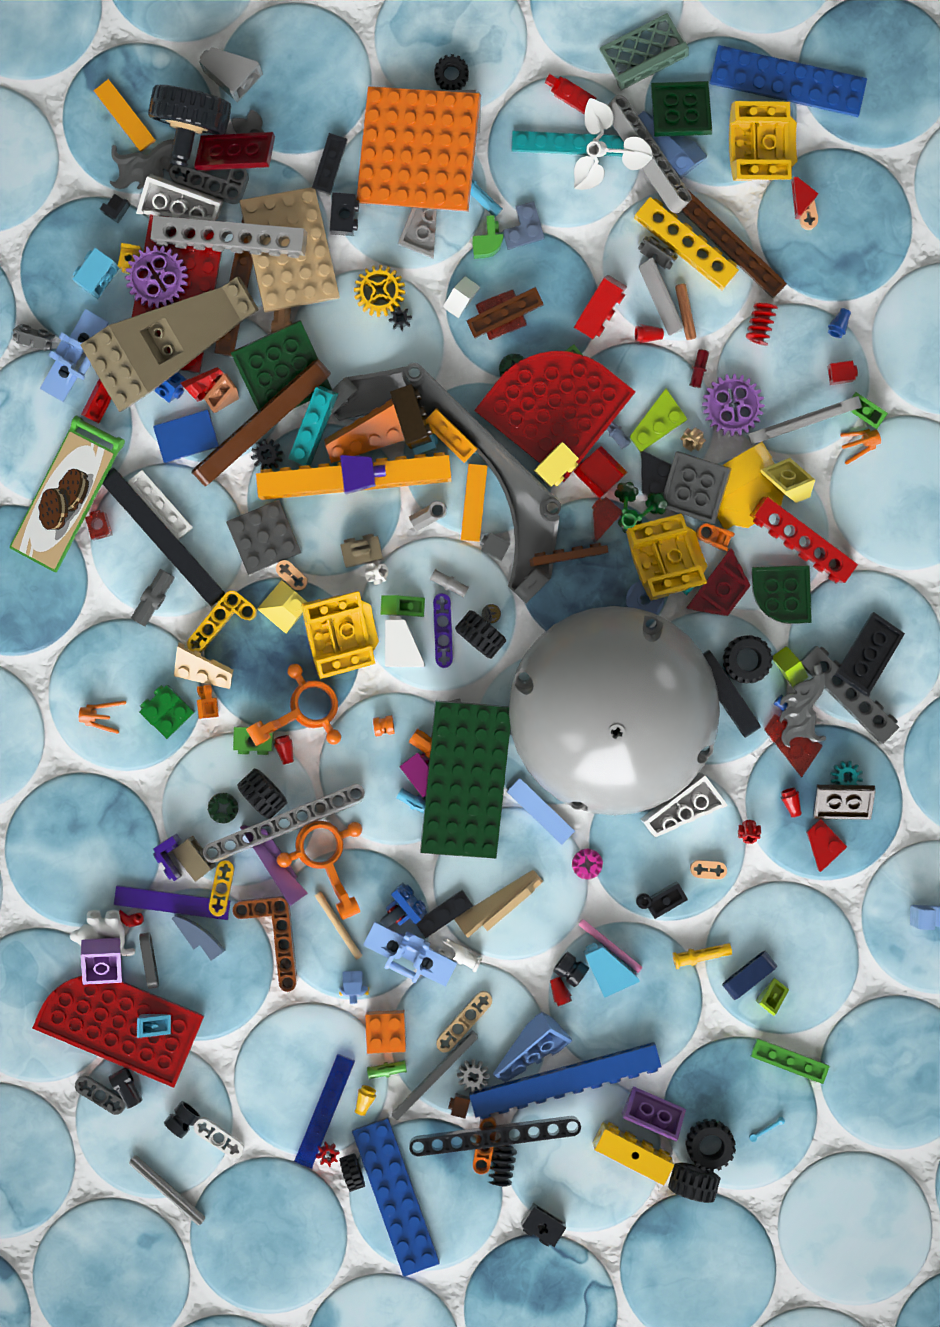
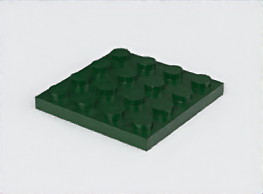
[230,320,333,410]

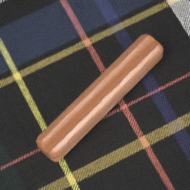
[675,284,696,340]

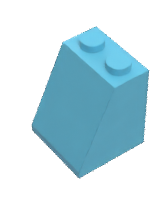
[583,942,640,998]

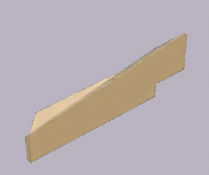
[455,870,543,937]

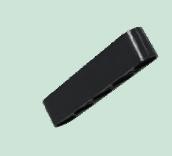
[703,650,761,738]

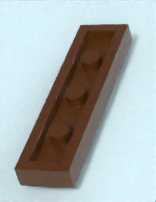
[466,287,544,339]
[529,543,609,567]

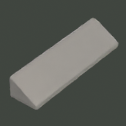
[639,258,684,336]

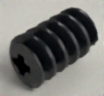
[488,1145,517,1187]

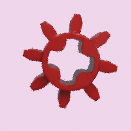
[738,820,762,844]
[315,1141,340,1167]

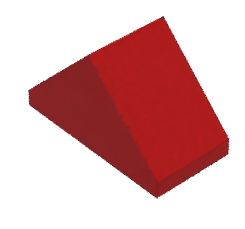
[791,177,819,219]

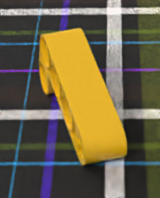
[187,591,257,653]

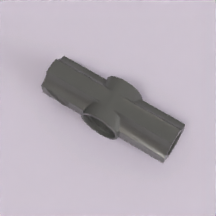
[131,569,175,627]

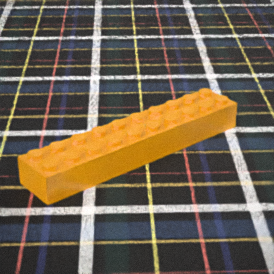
[256,452,452,500]

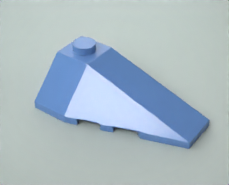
[638,111,707,179]
[493,1012,572,1082]

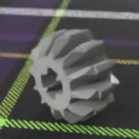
[457,1059,490,1093]

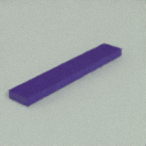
[113,885,231,920]

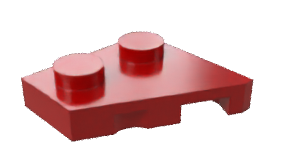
[806,819,847,872]

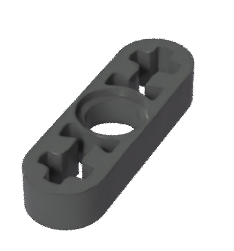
[139,932,159,989]
[75,1076,126,1115]

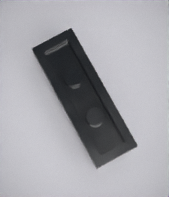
[312,133,348,195]
[416,890,473,938]

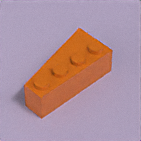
[324,399,404,463]

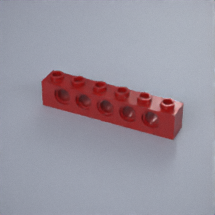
[749,497,858,584]

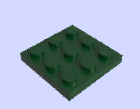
[651,81,712,137]

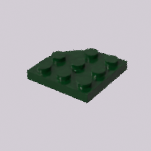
[751,565,812,624]

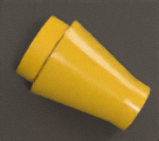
[355,1085,376,1116]

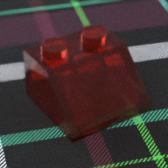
[591,497,622,543]

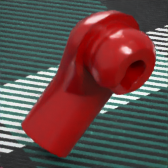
[119,910,144,927]

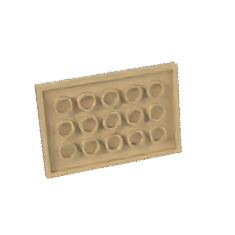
[239,187,340,313]

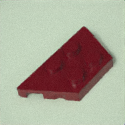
[686,548,751,616]

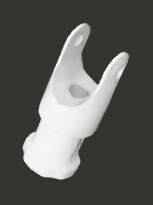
[438,938,483,972]

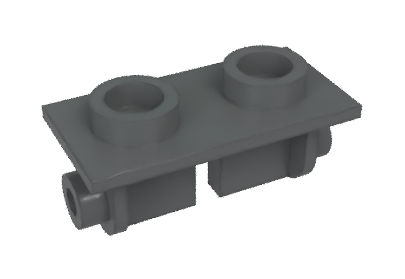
[638,236,678,270]
[13,324,55,351]

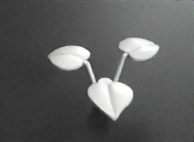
[574,98,653,190]

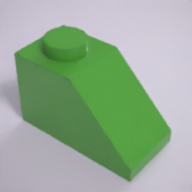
[380,595,425,617]

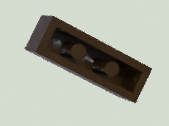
[390,384,433,449]

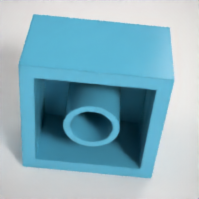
[73,248,120,299]

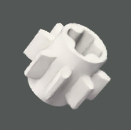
[365,560,388,585]

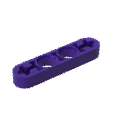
[433,593,453,668]

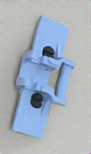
[40,309,109,402]
[363,922,457,986]

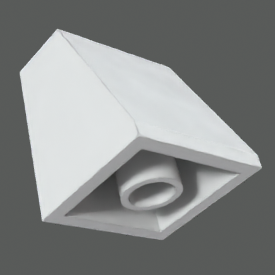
[385,616,425,667]

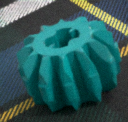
[830,761,863,785]

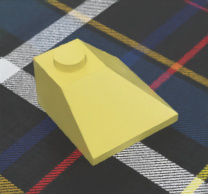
[761,458,815,503]
[257,580,307,634]

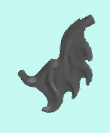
[110,139,174,189]
[779,663,826,748]

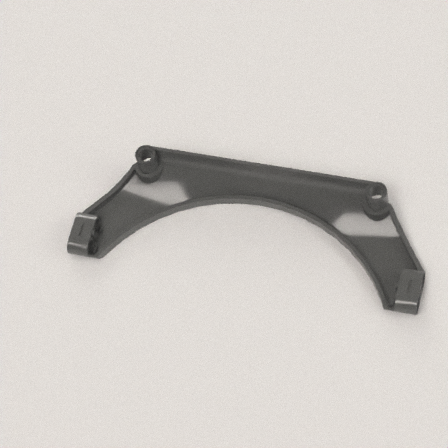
[331,363,561,603]

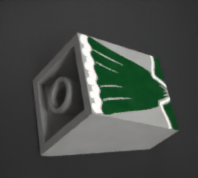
[199,47,263,103]

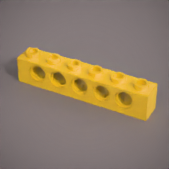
[634,197,739,291]

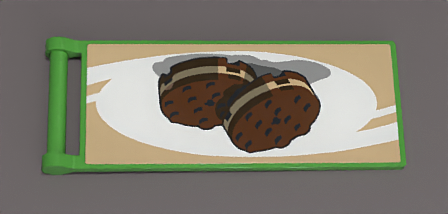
[9,415,125,572]

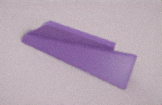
[240,825,308,906]

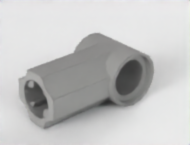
[409,501,447,531]

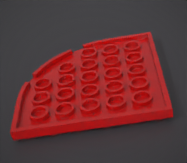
[474,351,636,482]

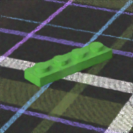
[750,1038,830,1084]

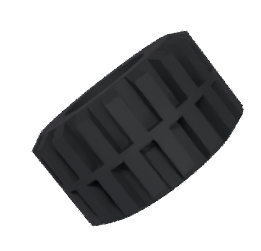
[455,610,506,659]
[722,635,773,683]
[237,768,287,819]
[685,1119,736,1172]
[668,1163,721,1203]

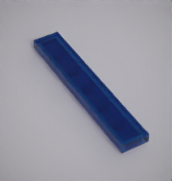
[294,1054,355,1169]

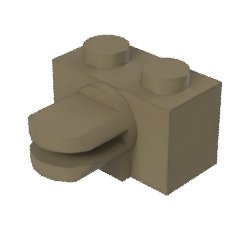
[340,534,384,568]

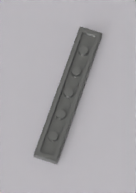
[392,1030,478,1120]

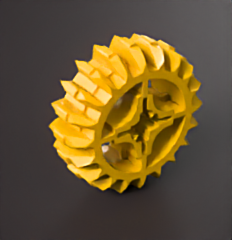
[354,265,406,317]

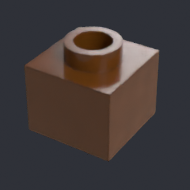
[448,1093,470,1119]

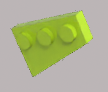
[629,389,688,453]

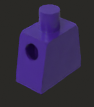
[340,455,386,494]

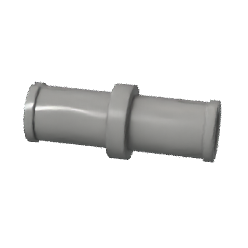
[430,569,469,598]

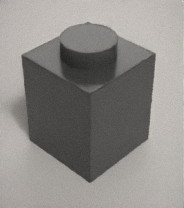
[480,533,511,561]

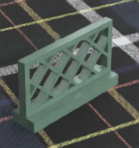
[600,13,689,91]

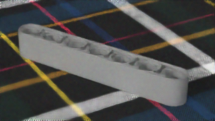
[608,95,692,213]

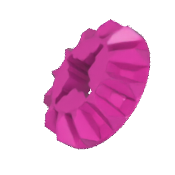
[572,849,603,879]

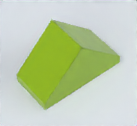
[773,646,809,688]
[756,978,789,1016]

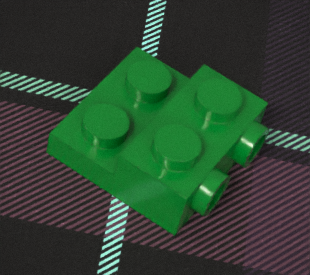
[139,685,195,739]

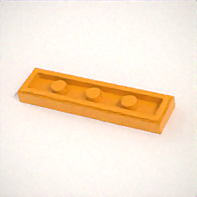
[93,79,156,152]
[461,464,487,542]

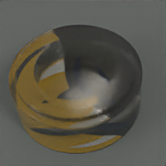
[482,604,501,623]

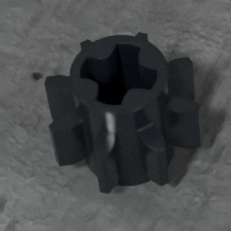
[389,307,412,332]

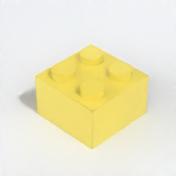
[533,442,579,487]

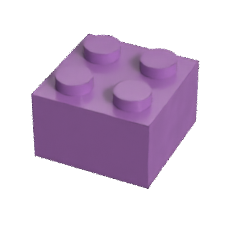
[81,938,122,985]

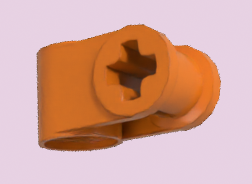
[696,523,735,552]

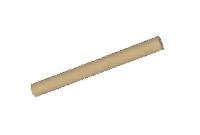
[314,891,363,960]

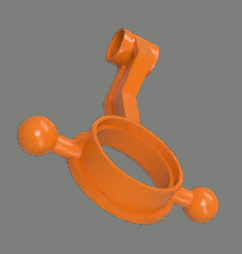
[246,663,341,746]
[277,820,362,920]

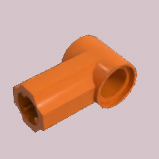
[409,729,431,758]

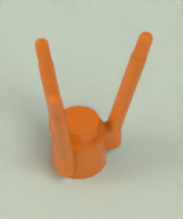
[840,429,881,464]
[79,701,126,734]

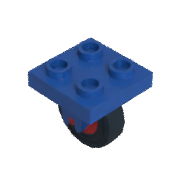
[380,883,427,928]

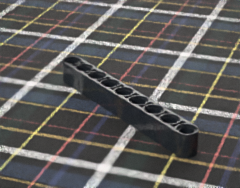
[102,467,226,607]
[409,1116,581,1157]

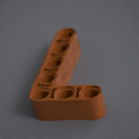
[233,896,298,992]

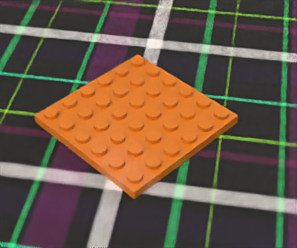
[356,86,481,212]

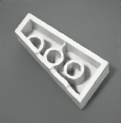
[641,773,728,837]

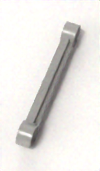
[748,396,862,445]

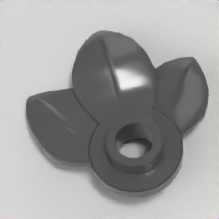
[232,110,264,134]

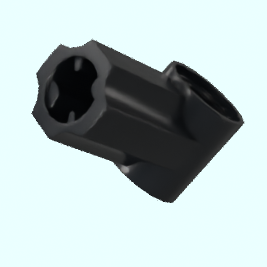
[108,1068,143,1109]

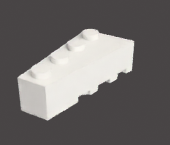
[136,174,224,221]

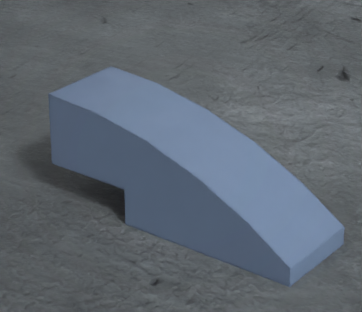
[172,914,225,961]

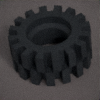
[434,54,469,90]
[339,1153,365,1192]

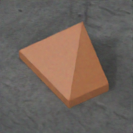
[204,373,239,413]

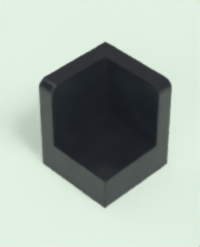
[100,194,131,223]

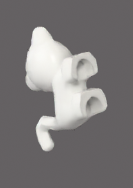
[70,910,136,956]

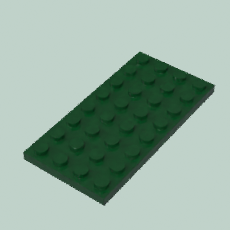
[420,700,510,859]

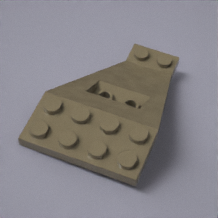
[80,277,259,412]

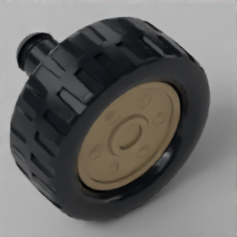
[148,84,231,167]

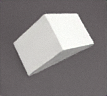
[443,276,481,319]

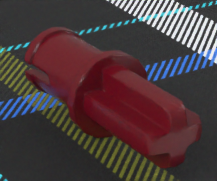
[689,349,709,388]

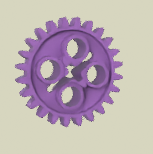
[125,245,188,309]
[702,374,765,437]

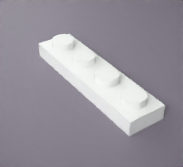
[127,470,193,540]

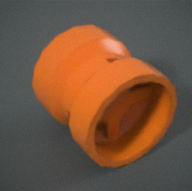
[373,715,395,737]

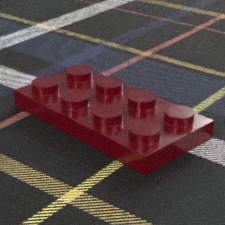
[194,132,275,171]

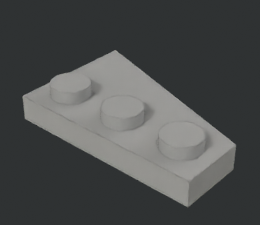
[398,207,437,259]

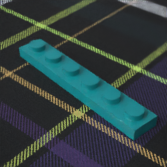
[511,131,624,157]

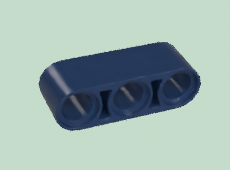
[722,951,777,1000]

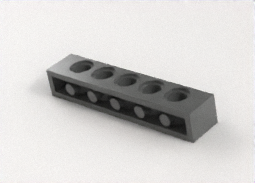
[801,646,900,744]

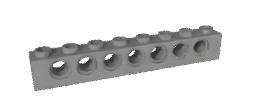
[151,216,308,258]

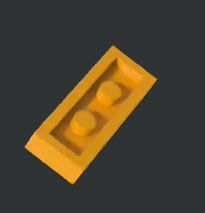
[426,409,478,463]

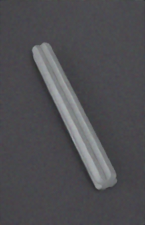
[129,1155,205,1225]

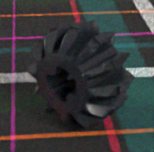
[251,439,284,470]

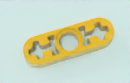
[209,860,234,916]

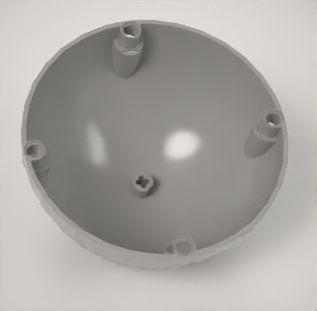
[509,606,720,816]

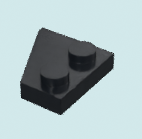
[641,451,672,496]

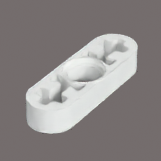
[194,1117,244,1158]

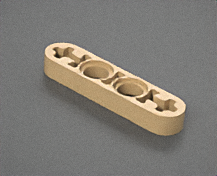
[436,991,492,1052]

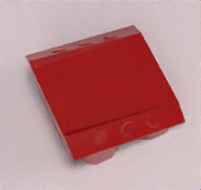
[180,367,224,402]
[573,446,628,498]

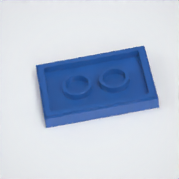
[153,410,219,463]

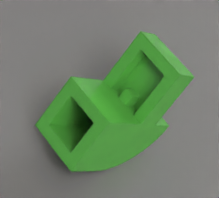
[473,215,503,259]

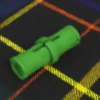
[367,1060,407,1080]

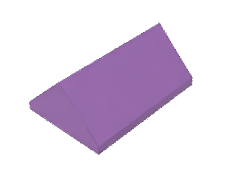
[621,1086,686,1141]

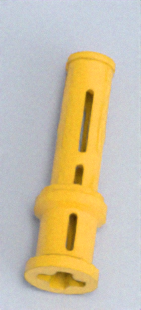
[672,943,732,969]

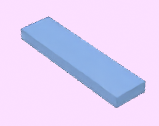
[506,778,575,845]

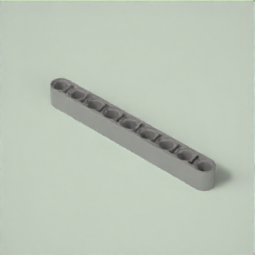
[203,784,365,863]

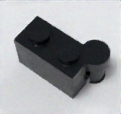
[636,881,688,919]

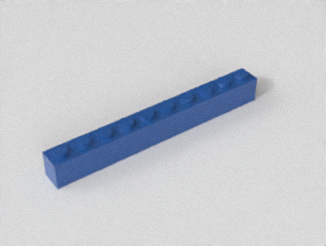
[469,1042,662,1119]

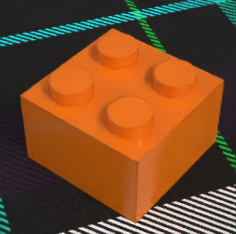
[365,1010,406,1054]

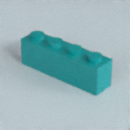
[288,386,339,465]

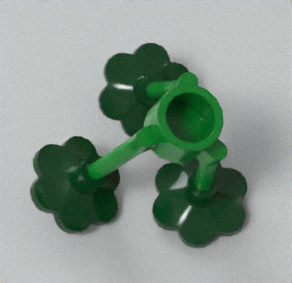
[614,482,668,533]

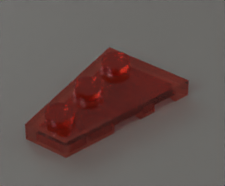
[764,714,823,778]

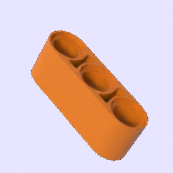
[473,1116,497,1174]

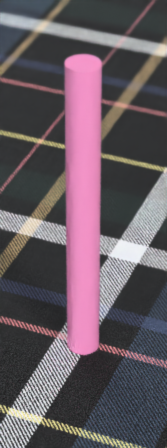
[578,919,643,973]

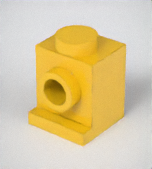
[118,243,143,274]

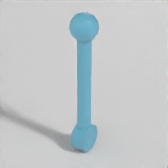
[749,1117,785,1142]

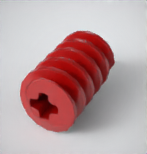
[745,303,778,346]

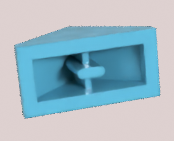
[137,1014,171,1038]

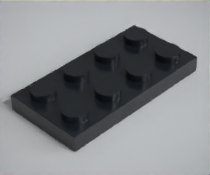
[835,612,905,696]

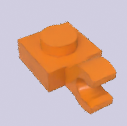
[197,685,219,719]

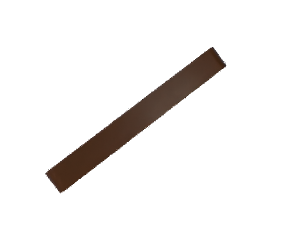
[191,358,331,486]

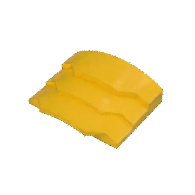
[729,101,797,181]
[717,441,785,530]
[626,513,708,601]
[302,591,379,679]

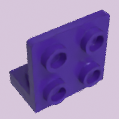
[153,834,182,881]

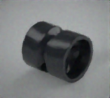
[553,951,589,988]
[164,1101,200,1138]

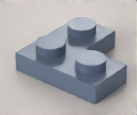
[502,201,544,250]

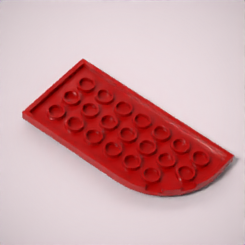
[32,976,204,1088]

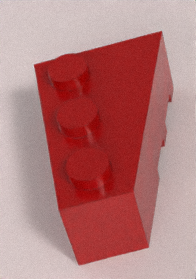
[574,275,627,339]

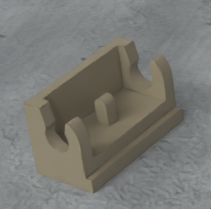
[172,836,216,882]

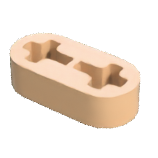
[799,200,818,230]
[276,560,308,591]
[690,860,727,879]

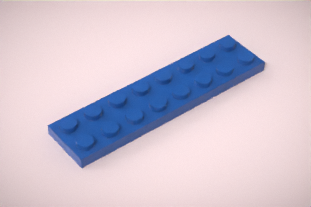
[710,45,867,117]
[352,1117,440,1277]

